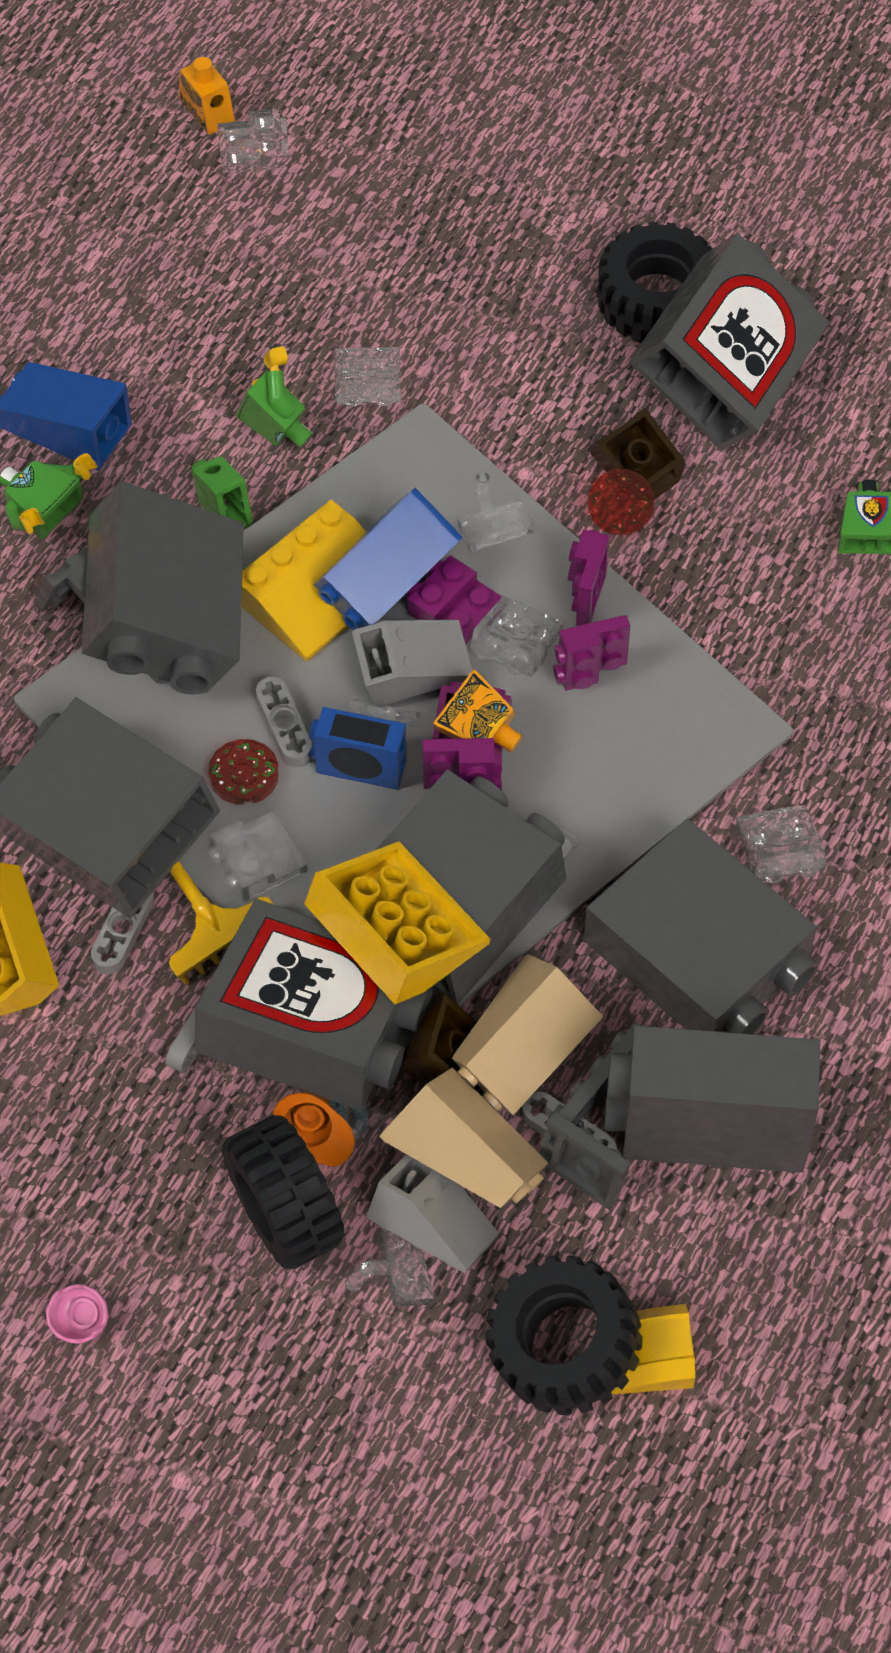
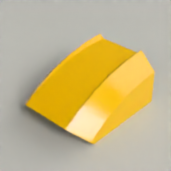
[594,1304,695,1394]

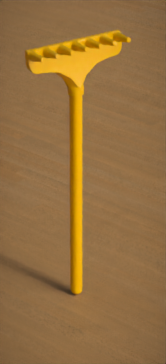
[169,861,274,985]

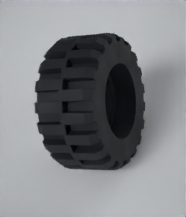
[597,222,713,343]
[221,1115,345,1270]
[485,1255,643,1415]

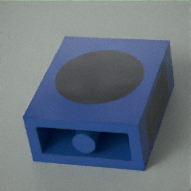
[309,707,407,790]

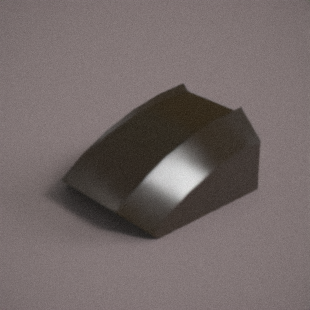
[588,408,686,502]
[403,991,477,1089]

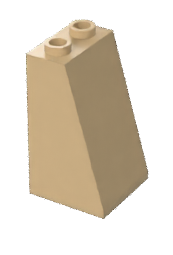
[452,954,603,1115]
[379,1068,549,1208]

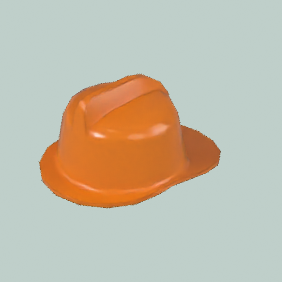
[273,1092,355,1167]

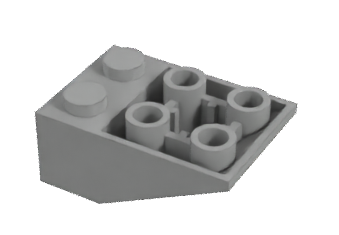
[352,620,472,708]
[366,1154,499,1273]

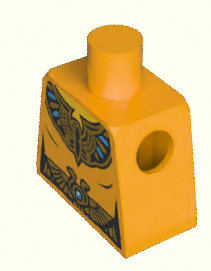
[179,57,235,135]
[433,669,523,753]

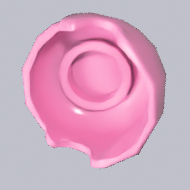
[46,1284,109,1344]

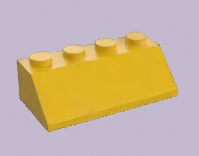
[0,862,59,1016]

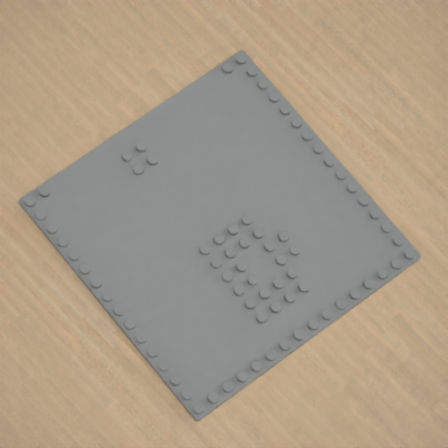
[14,404,793,1050]

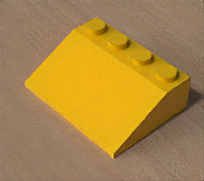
[241,499,366,662]
[304,841,491,1005]

